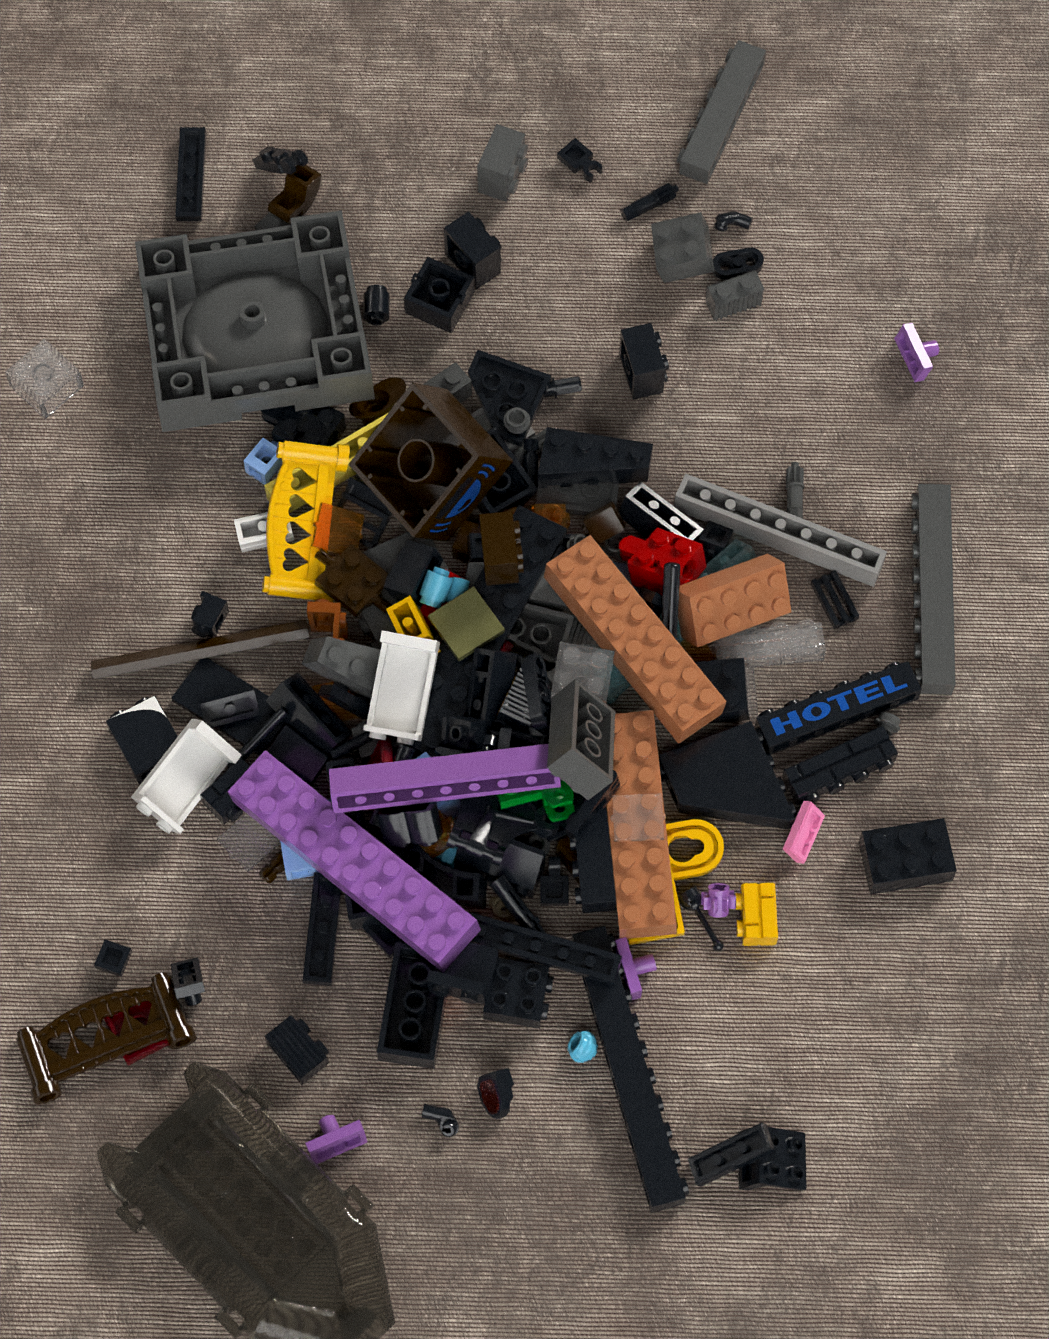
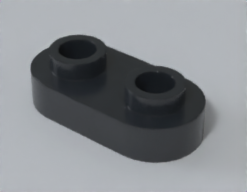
[713,247,764,280]

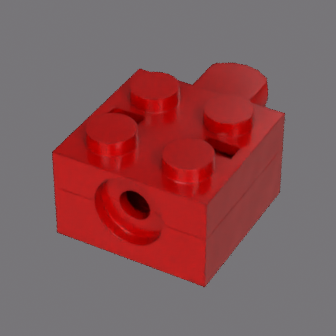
[619,527,707,596]

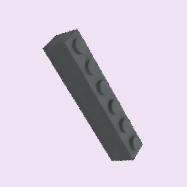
[677,40,766,184]

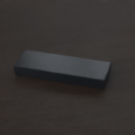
[688,1122,776,1187]

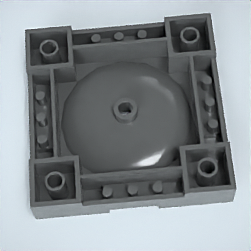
[135,210,375,432]

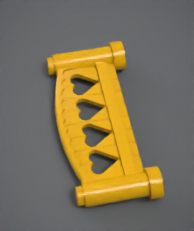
[262,440,350,602]

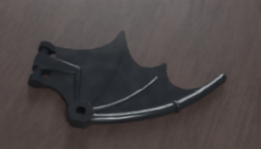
[435,654,561,866]

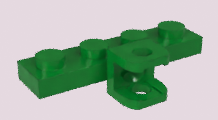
[496,778,574,822]

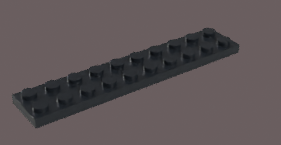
[389,505,567,757]

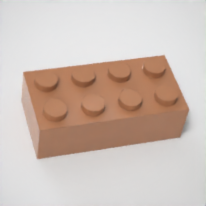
[678,553,791,647]

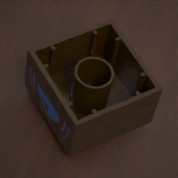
[349,383,513,541]

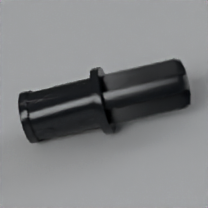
[544,376,582,399]

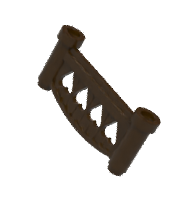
[16,972,197,1104]

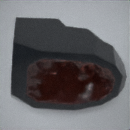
[477,1068,514,1119]

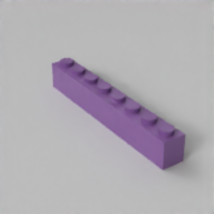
[329,744,561,813]

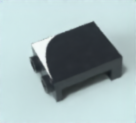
[106,696,178,784]

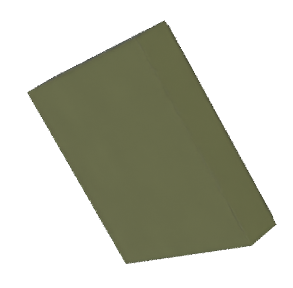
[428,586,505,661]

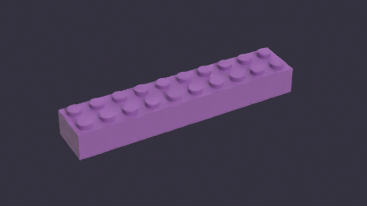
[227,750,481,972]

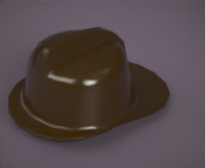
[349,377,406,427]

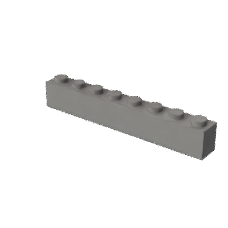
[674,473,887,587]

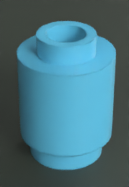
[419,566,453,609]

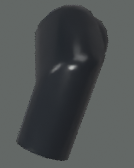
[714,211,753,232]
[422,1104,459,1137]

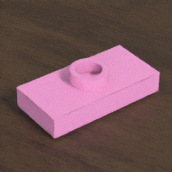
[783,801,825,864]

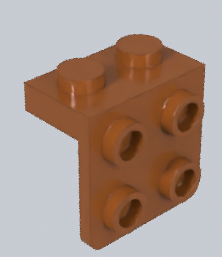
[307,599,348,641]

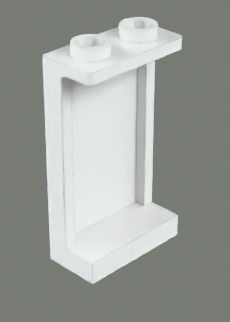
[363,631,440,745]
[131,719,242,834]

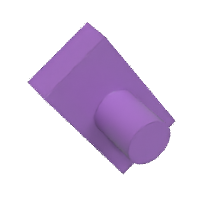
[894,323,939,382]
[615,937,657,1000]
[306,1115,367,1165]

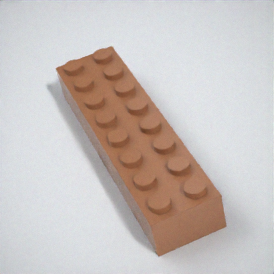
[544,535,726,744]
[607,710,677,939]

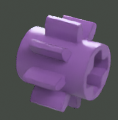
[701,883,736,918]

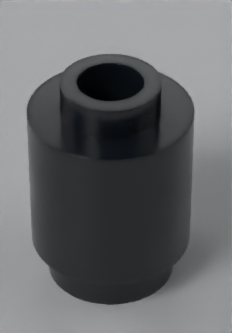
[363,285,390,326]

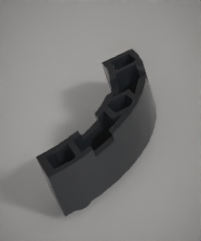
[386,843,487,909]

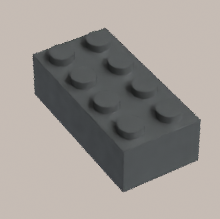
[547,679,615,800]

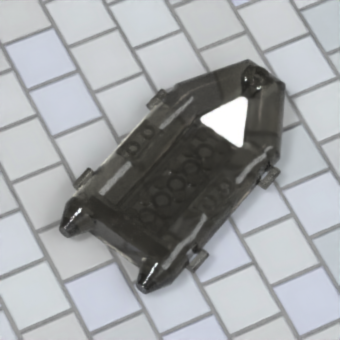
[97,1062,395,1339]

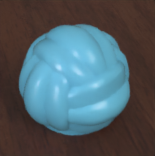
[567,1031,598,1063]

